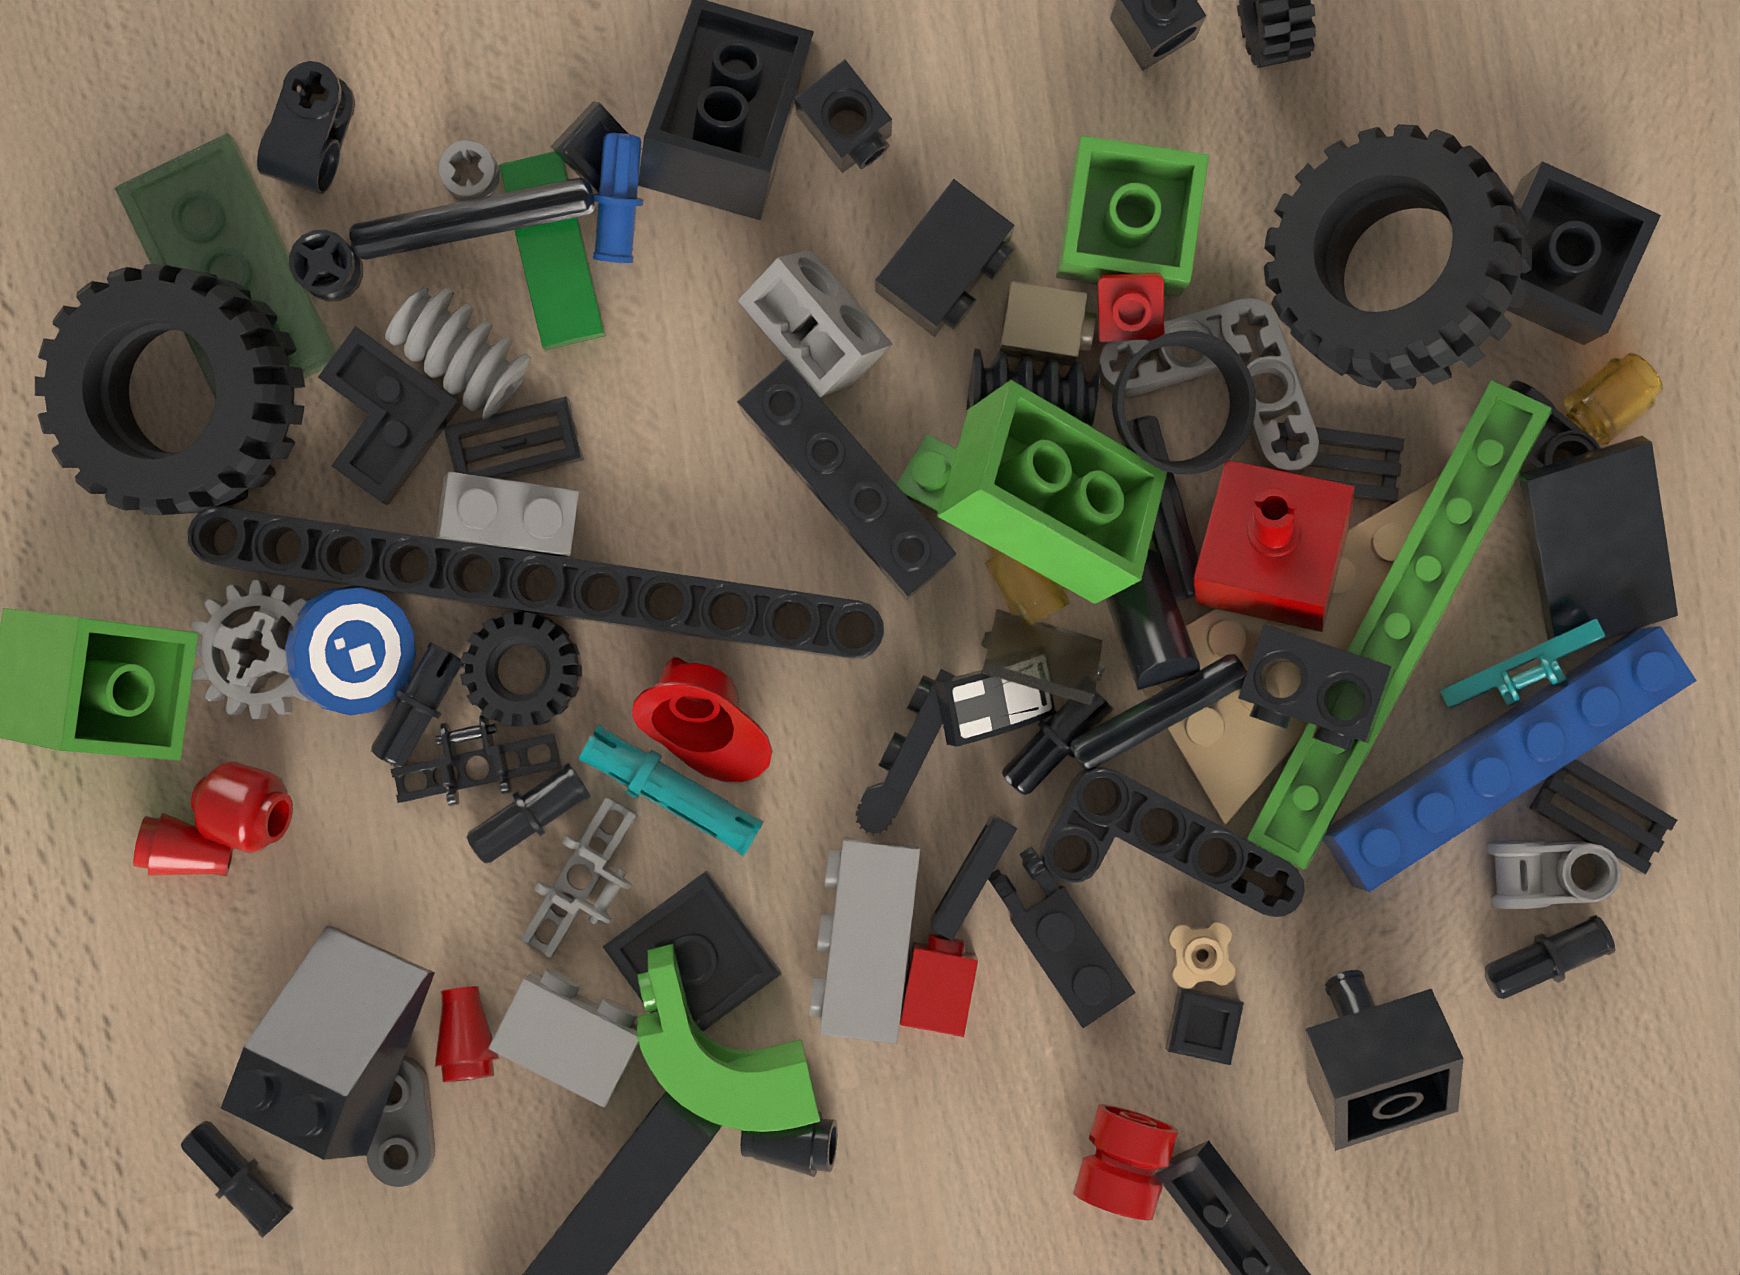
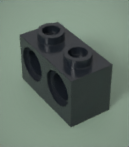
[1238,624,1394,751]

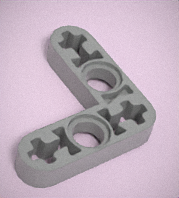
[1099,298,1319,475]

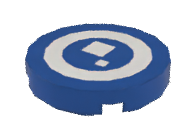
[285,586,416,716]

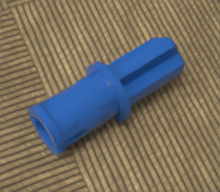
[593,133,643,263]

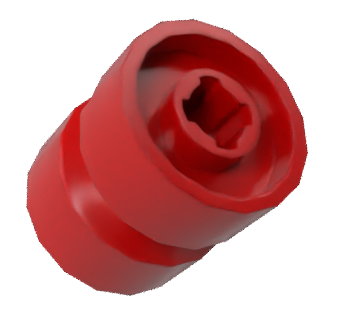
[1073,1104,1178,1221]

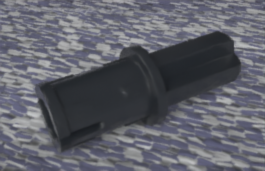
[371,642,465,767]
[1002,681,1114,795]
[466,763,591,863]
[1484,915,1616,999]
[181,1121,294,1238]

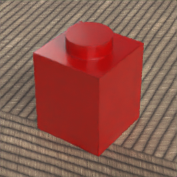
[900,934,978,1037]

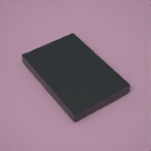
[1518,435,1678,641]

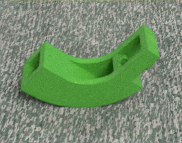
[637,944,820,1132]

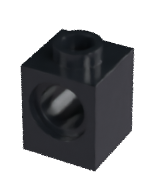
[1110,0,1206,71]
[794,59,892,173]

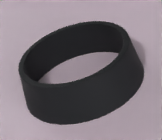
[1112,331,1256,475]

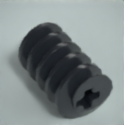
[966,348,1101,427]

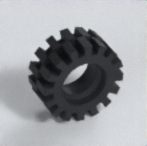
[1237,0,1316,68]
[460,612,582,727]

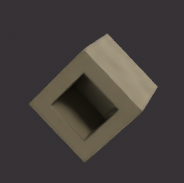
[999,281,1096,366]

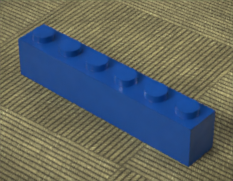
[1323,626,1697,892]

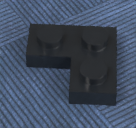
[318,326,462,505]

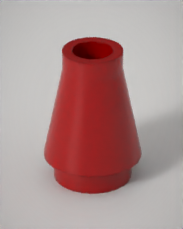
[133,813,234,876]
[435,986,499,1083]

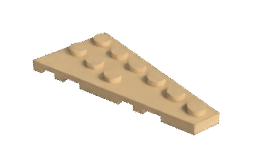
[1125,476,1440,825]

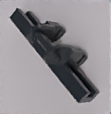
[391,715,562,806]

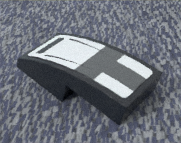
[934,652,1056,747]

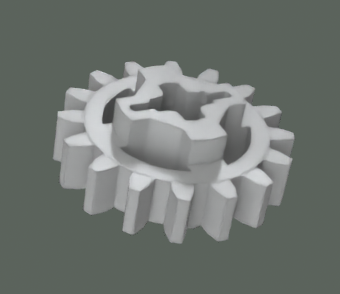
[190,580,310,719]

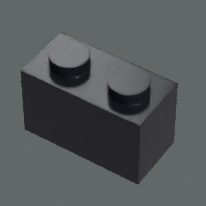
[875,179,1015,337]

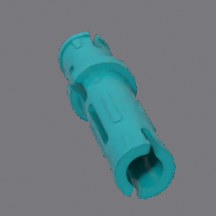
[578,724,764,857]

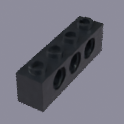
[737,359,957,600]

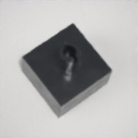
[1305,970,1464,1151]

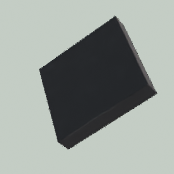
[603,870,782,1031]

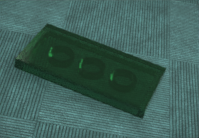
[114,133,336,399]

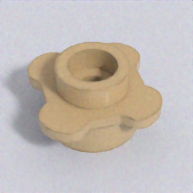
[1169,922,1236,989]

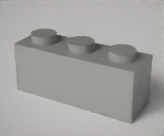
[809,837,920,1044]

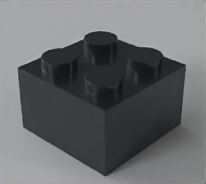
[1507,161,1661,345]

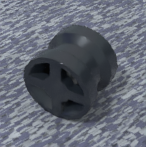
[289,229,363,302]

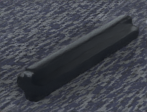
[1125,415,1199,601]
[1070,654,1247,771]

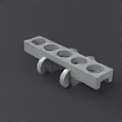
[521,797,638,958]

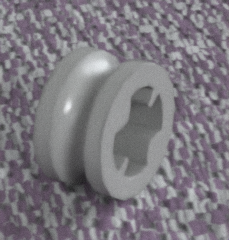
[438,140,500,201]

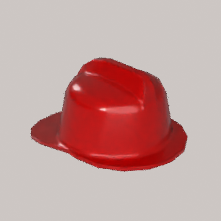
[632,657,773,782]

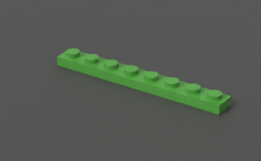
[1247,380,1552,870]

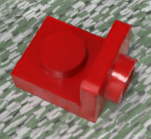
[1097,273,1165,342]

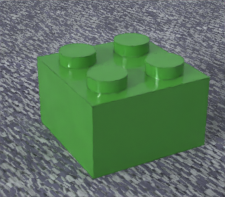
[1056,135,1209,297]

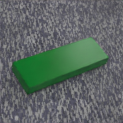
[499,151,606,351]

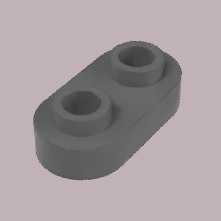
[367,1055,435,1187]

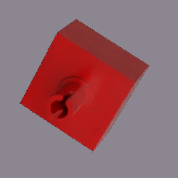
[1194,460,1355,632]

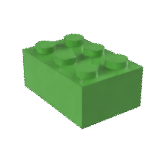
[937,380,1167,604]

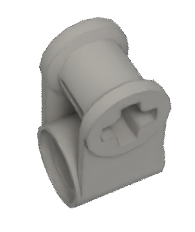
[1487,840,1621,909]

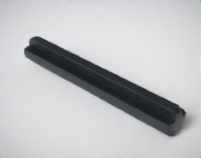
[349,178,595,260]

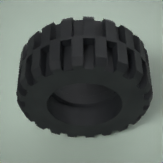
[1263,124,1532,390]
[35,264,305,515]

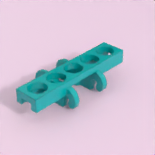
[1440,619,1605,709]

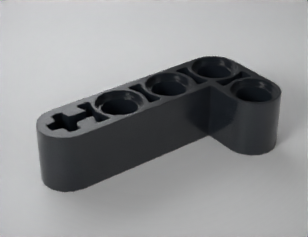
[1039,766,1305,917]

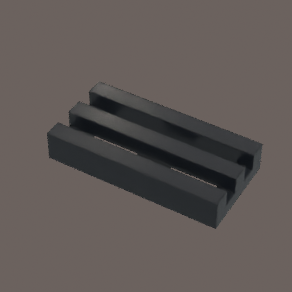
[444,396,584,480]
[1272,422,1405,503]
[1529,759,1677,875]
[930,814,1018,941]

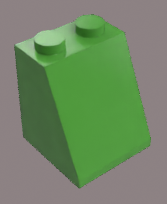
[0,608,198,761]

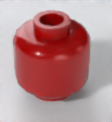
[191,761,293,853]

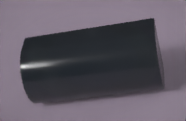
[1105,549,1200,690]

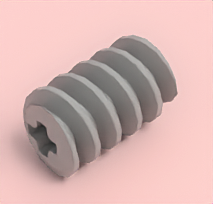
[385,287,531,420]

